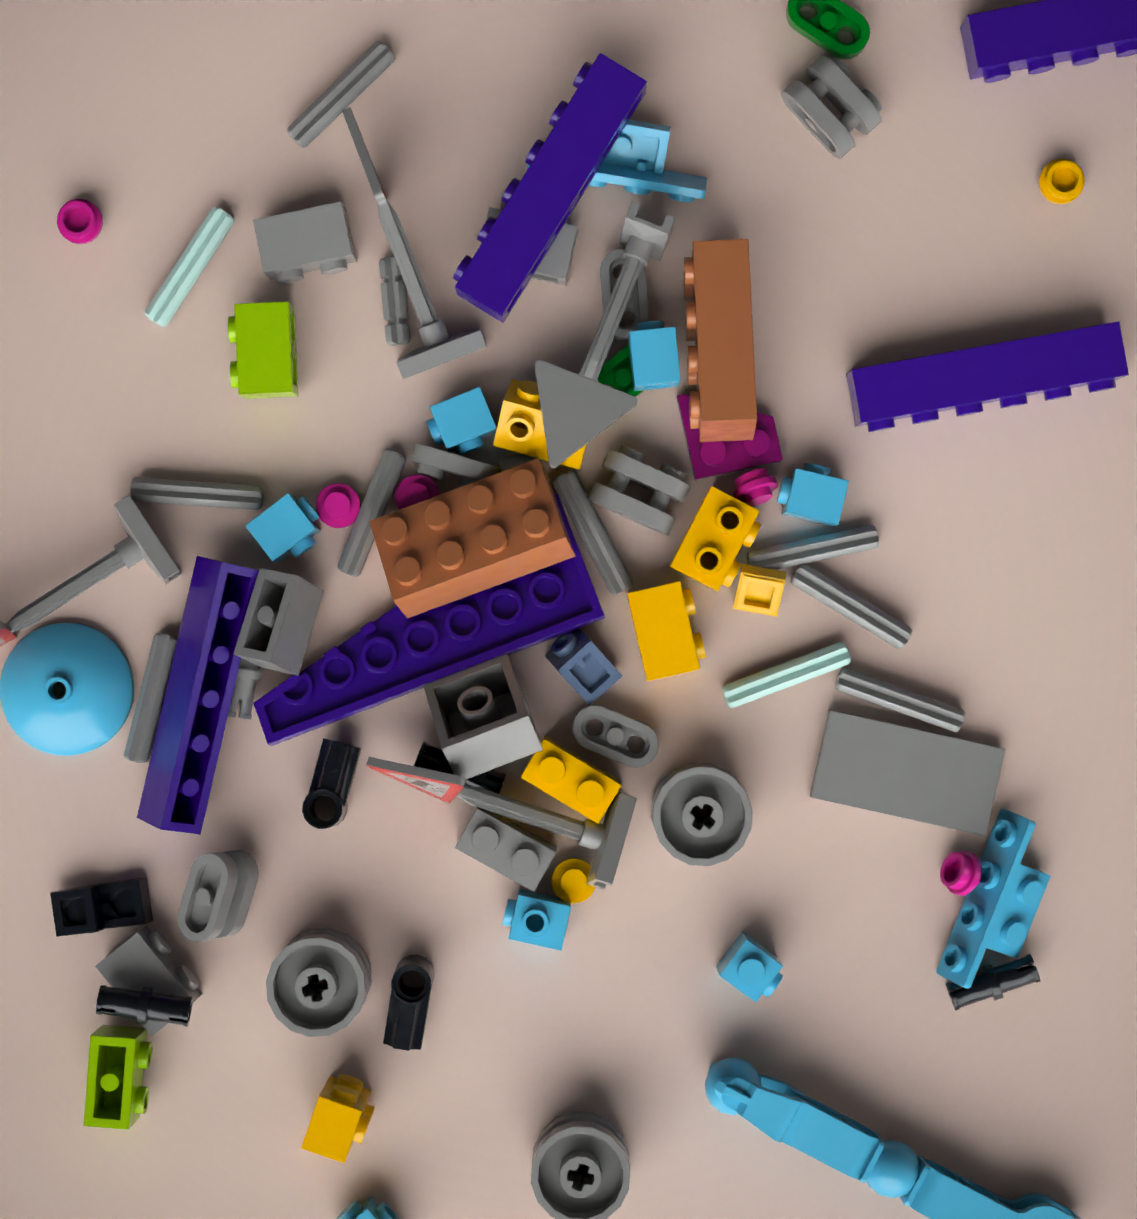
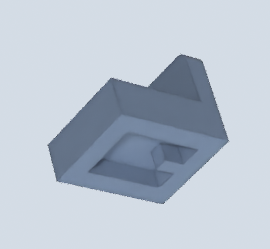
[545,628,622,706]

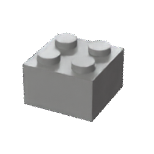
[423,653,543,779]

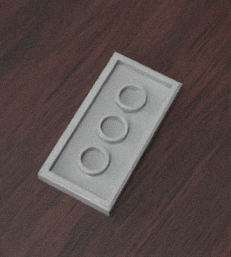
[810,710,1005,836]

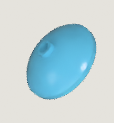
[0,623,134,756]

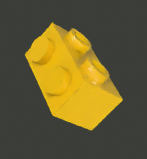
[493,379,588,470]
[669,486,762,592]
[301,1074,375,1163]

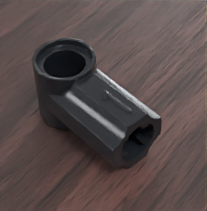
[302,738,362,829]
[383,955,434,1051]

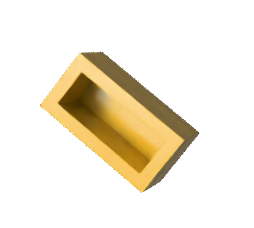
[626,581,706,681]
[520,736,622,824]

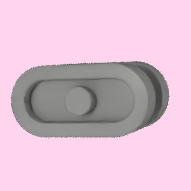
[781,55,882,159]
[587,445,691,536]
[178,850,259,942]

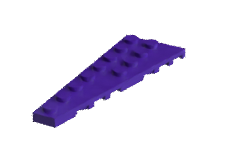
[253,494,605,746]

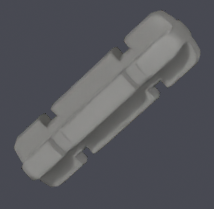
[379,257,410,346]

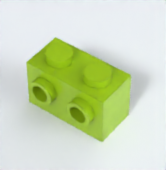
[228,301,299,399]
[83,1025,153,1130]

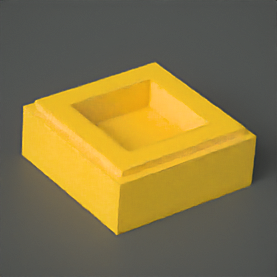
[733,564,786,617]

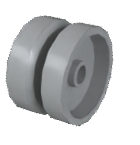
[651,762,752,866]
[266,928,372,1037]
[531,1111,630,1219]

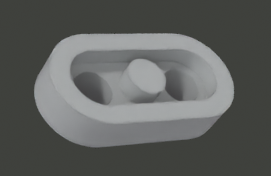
[600,249,649,340]
[410,444,501,486]
[572,705,659,767]

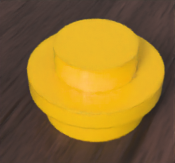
[1039,158,1085,204]
[552,858,595,903]

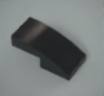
[50,877,153,937]

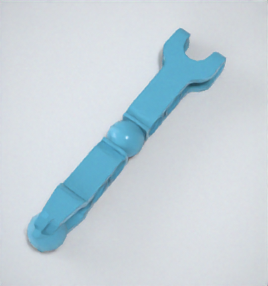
[705,1058,1081,1219]

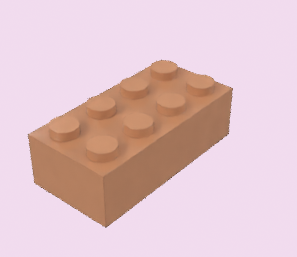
[683,239,757,442]
[369,458,576,619]

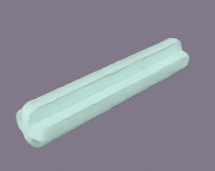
[145,206,234,327]
[722,642,851,708]

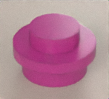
[57,199,103,244]
[734,468,778,506]
[395,475,440,510]
[316,483,361,528]
[940,851,982,896]

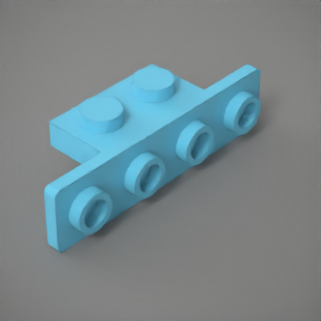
[527,120,707,202]
[936,809,1051,989]

